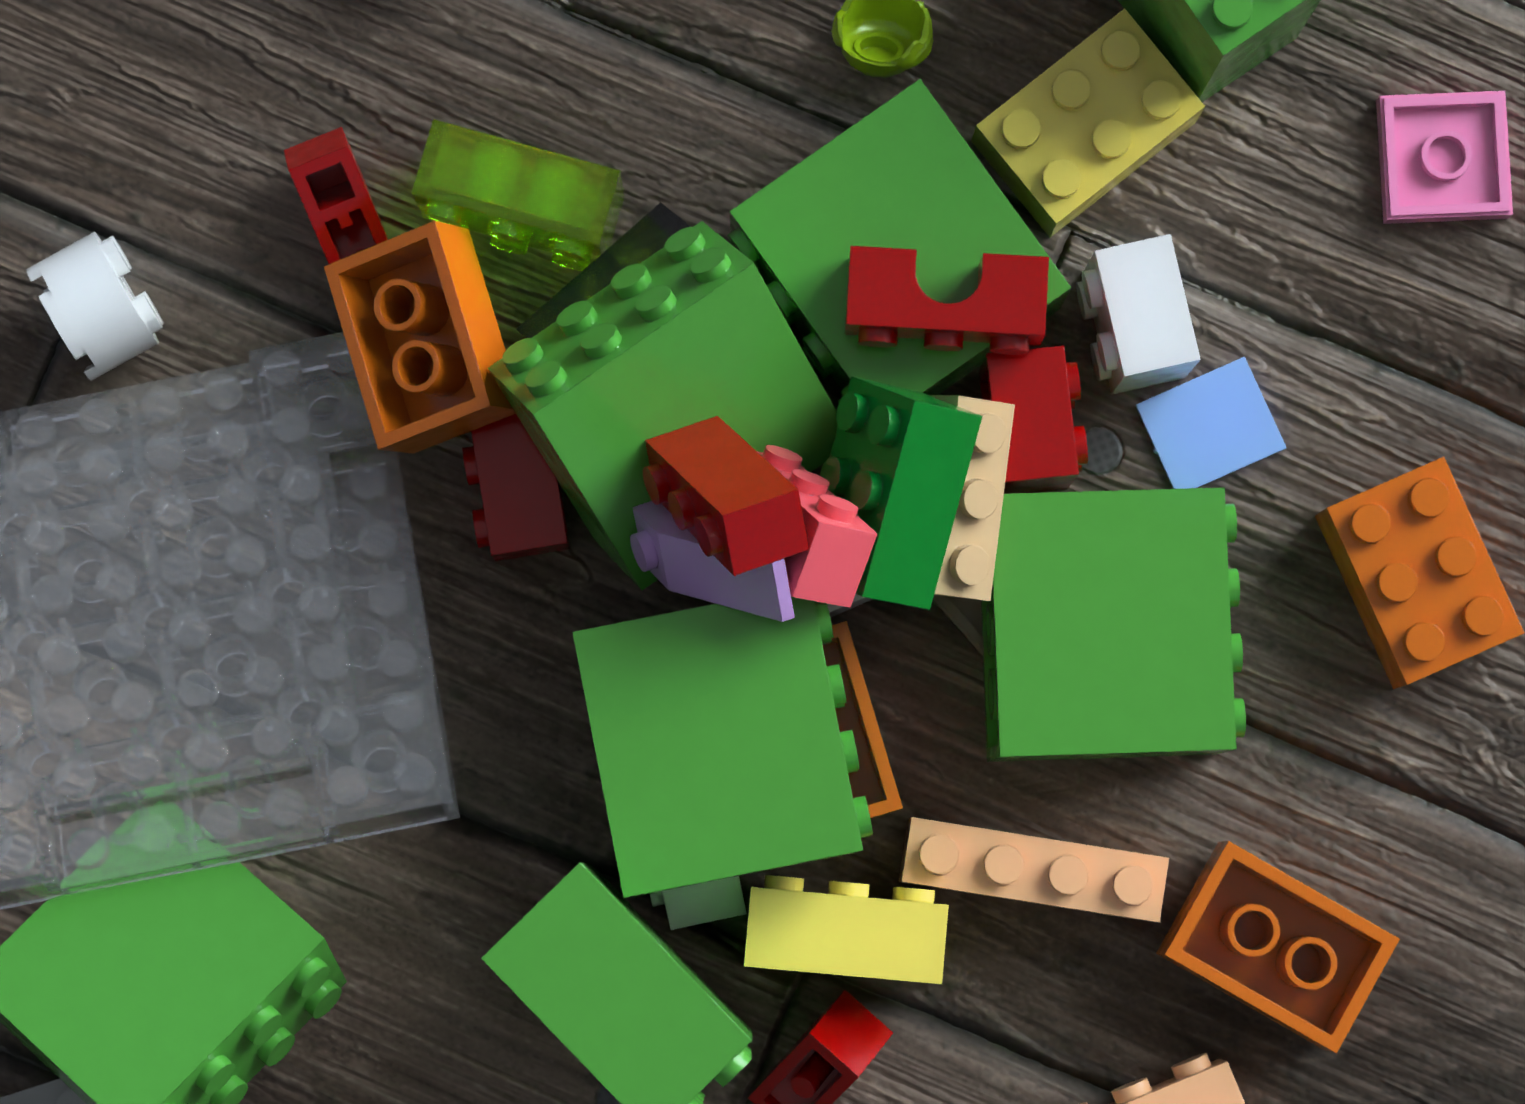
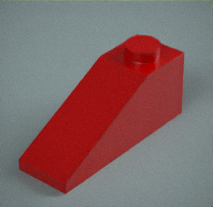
[283,127,389,264]

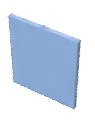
[1135,356,1287,489]

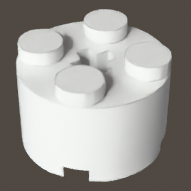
[26,232,164,381]

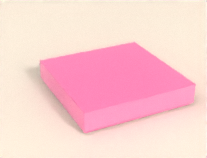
[1376,91,1513,224]

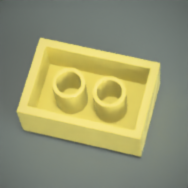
[971,8,1205,238]
[744,875,949,984]

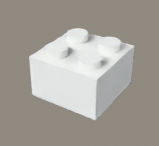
[1076,234,1201,395]

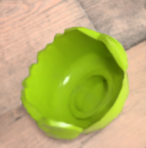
[831,0,934,78]

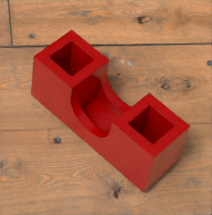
[845,246,1049,355]

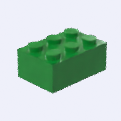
[820,376,983,610]

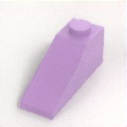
[630,501,795,622]

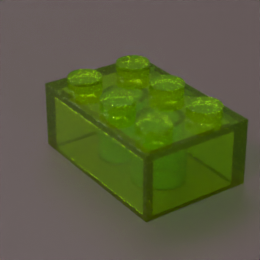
[412,119,625,271]

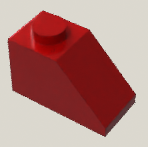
[748,990,893,1104]

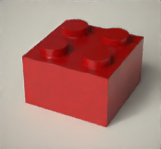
[978,345,1088,494]

